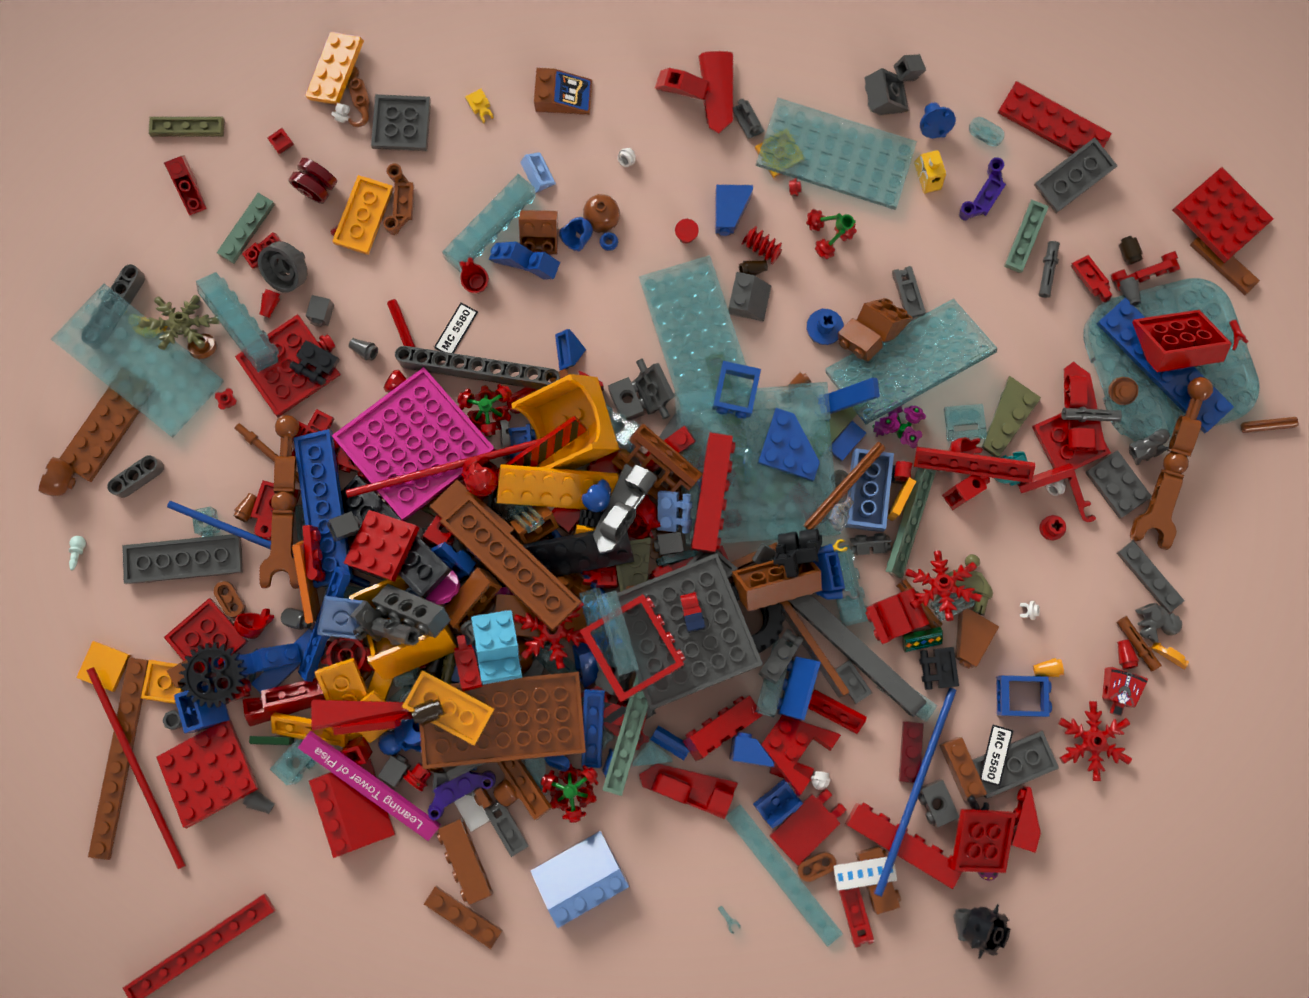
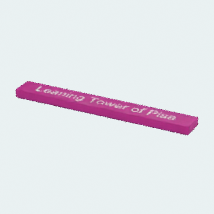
[298,731,441,841]

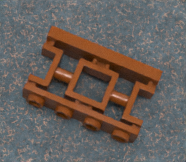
[612,424,702,501]

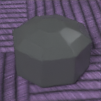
[162,710,182,730]

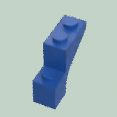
[489,241,560,279]
[224,643,301,676]

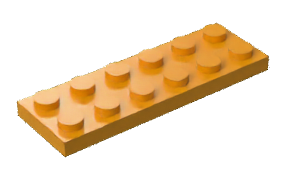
[496,464,618,511]

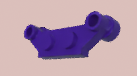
[959,157,1006,220]
[428,771,496,820]

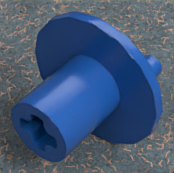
[919,103,956,139]
[806,309,844,345]

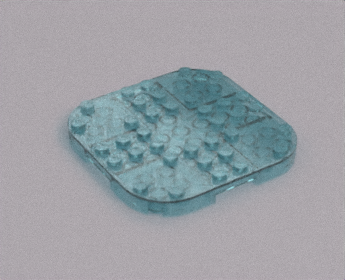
[1083,278,1259,442]

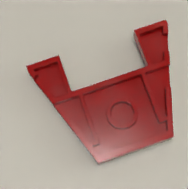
[761,715,841,797]

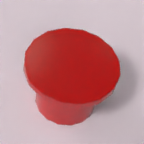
[675,219,699,244]

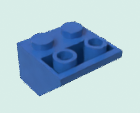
[174,685,230,733]

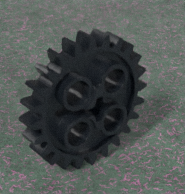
[179,642,247,708]

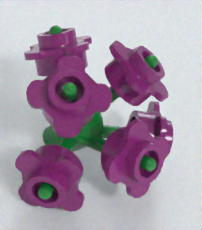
[872,401,926,449]

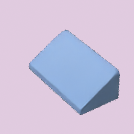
[520,152,555,193]

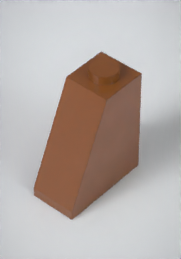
[955,607,999,669]

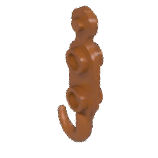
[348,66,370,127]

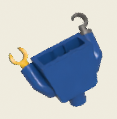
[813,539,860,600]

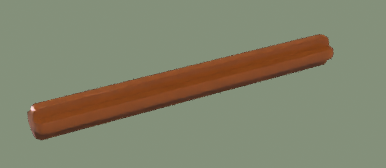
[803,442,885,530]

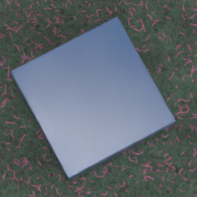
[317,596,362,639]

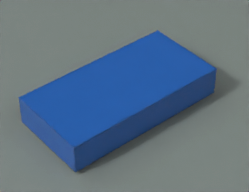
[827,421,866,462]

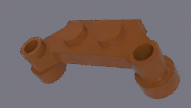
[383,163,414,235]

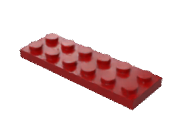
[997,81,1112,154]

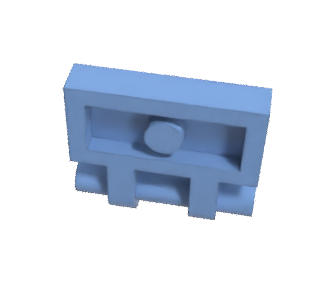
[657,491,692,533]

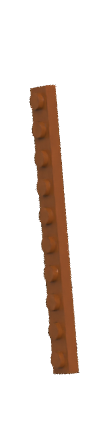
[88,657,149,860]

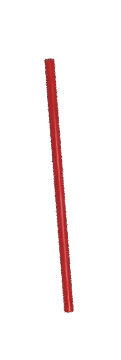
[346,438,541,498]
[86,667,186,869]

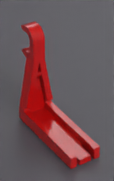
[1018,463,1096,522]

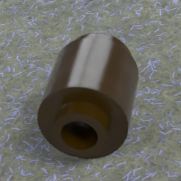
[1118,236,1143,265]
[412,699,444,726]

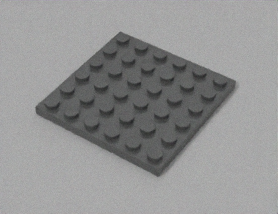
[606,553,763,710]

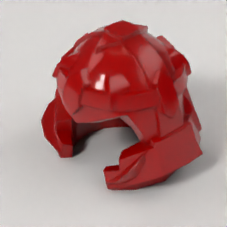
[461,456,499,496]

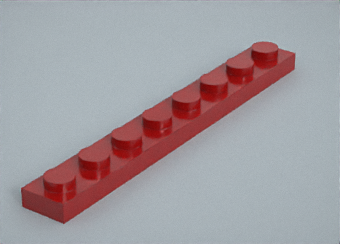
[123,893,276,998]

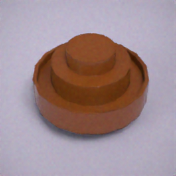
[187,333,217,359]
[1108,377,1139,405]

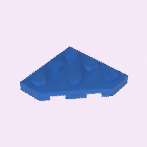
[758,408,820,481]

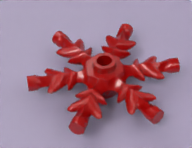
[905,550,983,621]
[513,602,587,669]
[1058,701,1132,781]

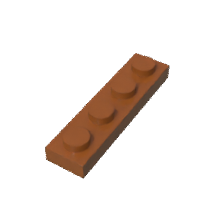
[424,886,503,949]

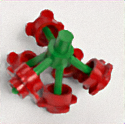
[458,384,513,437]
[541,763,599,823]

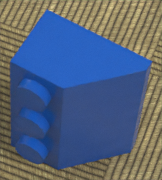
[776,656,821,721]
[729,732,774,767]

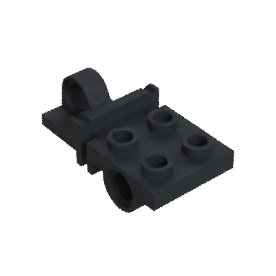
[773,529,823,578]

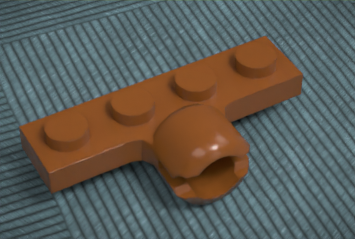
[493,759,552,820]

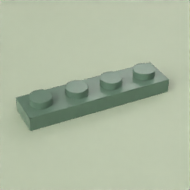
[216,193,275,264]
[1004,200,1049,273]

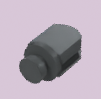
[281,608,312,630]

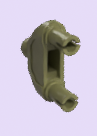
[935,554,993,616]

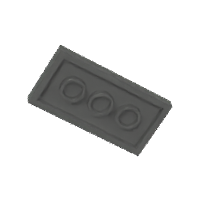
[1034,137,1118,213]
[972,731,1059,799]

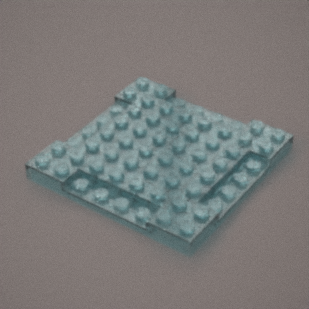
[674,382,841,546]

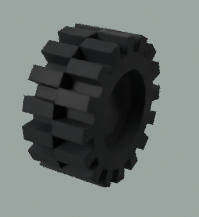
[578,509,603,527]

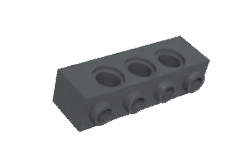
[372,584,451,638]

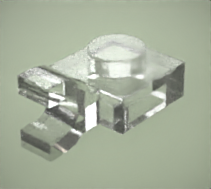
[828,497,854,532]

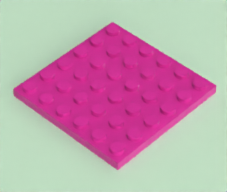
[331,367,495,521]

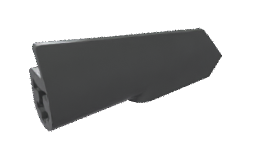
[593,464,657,554]

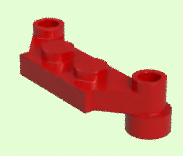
[1110,251,1180,292]

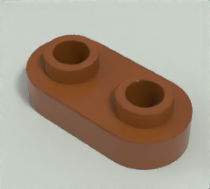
[214,581,245,618]
[797,852,836,882]

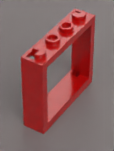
[580,594,686,703]

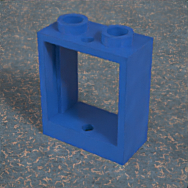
[712,361,761,419]
[996,675,1052,717]

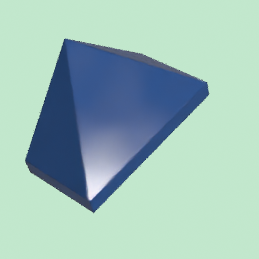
[555,329,586,370]

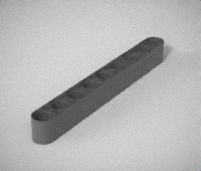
[395,346,561,389]
[788,595,927,717]

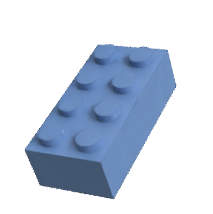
[844,448,894,532]

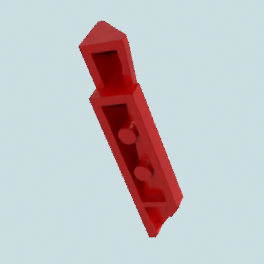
[242,678,326,727]
[311,700,413,735]

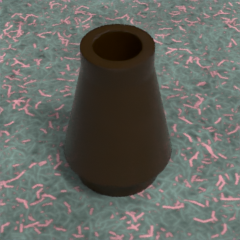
[739,260,768,276]

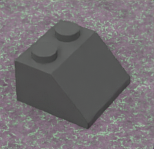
[864,68,909,115]
[727,272,771,322]

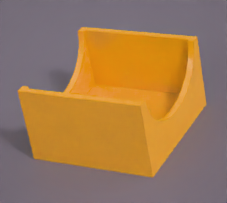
[511,374,620,470]
[349,575,457,681]

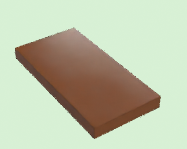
[430,480,514,534]

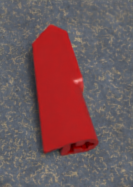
[698,51,733,134]
[1064,361,1106,451]
[639,763,738,819]

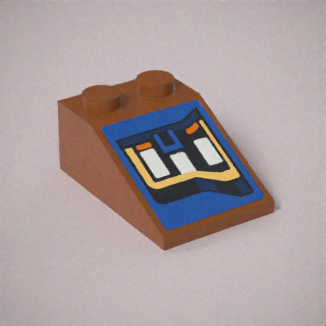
[534,68,592,115]

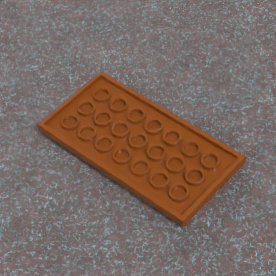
[419,672,586,769]

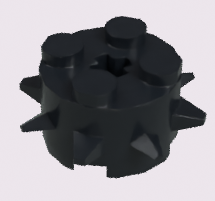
[963,904,1010,958]

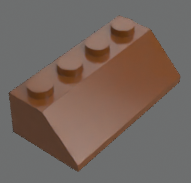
[732,560,822,611]

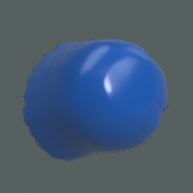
[559,217,593,252]
[582,479,611,512]

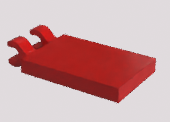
[769,788,847,866]

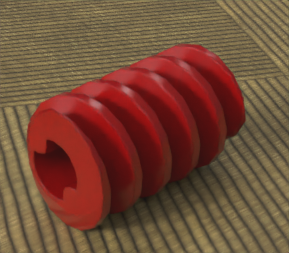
[741,226,782,265]

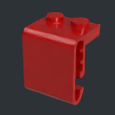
[866,587,930,644]

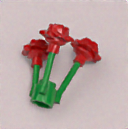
[806,209,857,260]

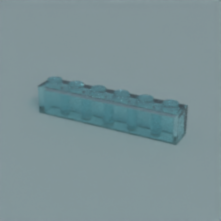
[442,174,536,273]
[196,272,279,372]

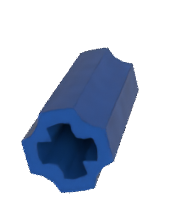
[650,725,689,760]

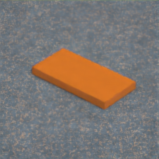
[292,540,320,624]

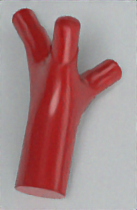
[1229,319,1249,351]

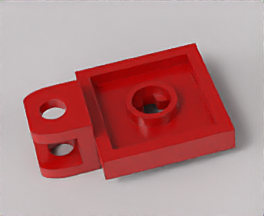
[251,480,301,541]

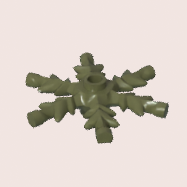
[139,295,219,350]

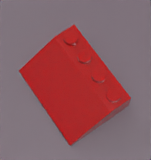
[1132,310,1232,372]
[308,759,396,858]

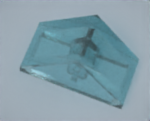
[632,740,673,766]

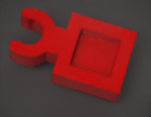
[582,567,617,589]

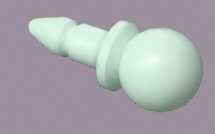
[69,536,86,570]

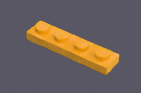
[271,713,348,747]

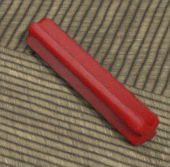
[387,299,415,347]

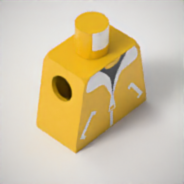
[914,150,946,194]

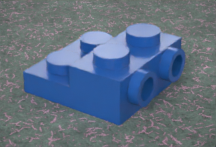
[431,542,476,580]

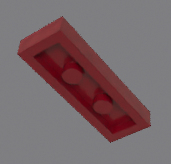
[899,721,924,783]

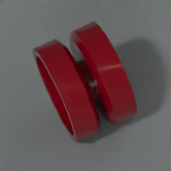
[288,158,338,204]

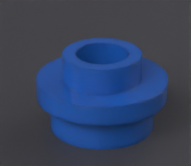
[600,232,618,251]

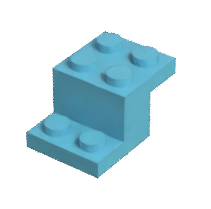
[471,610,522,685]

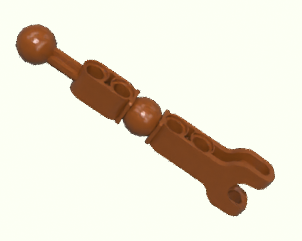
[1130,377,1213,550]
[259,415,300,589]

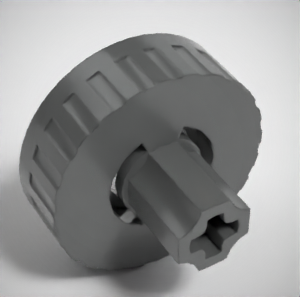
[258,241,308,293]

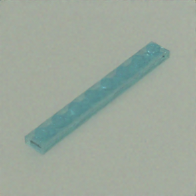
[725,804,843,947]

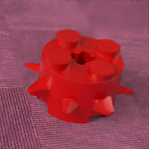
[628,495,661,540]
[321,637,371,673]

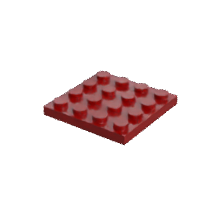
[1172,167,1274,263]
[235,314,341,417]
[156,720,259,829]

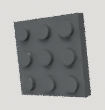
[371,94,431,151]

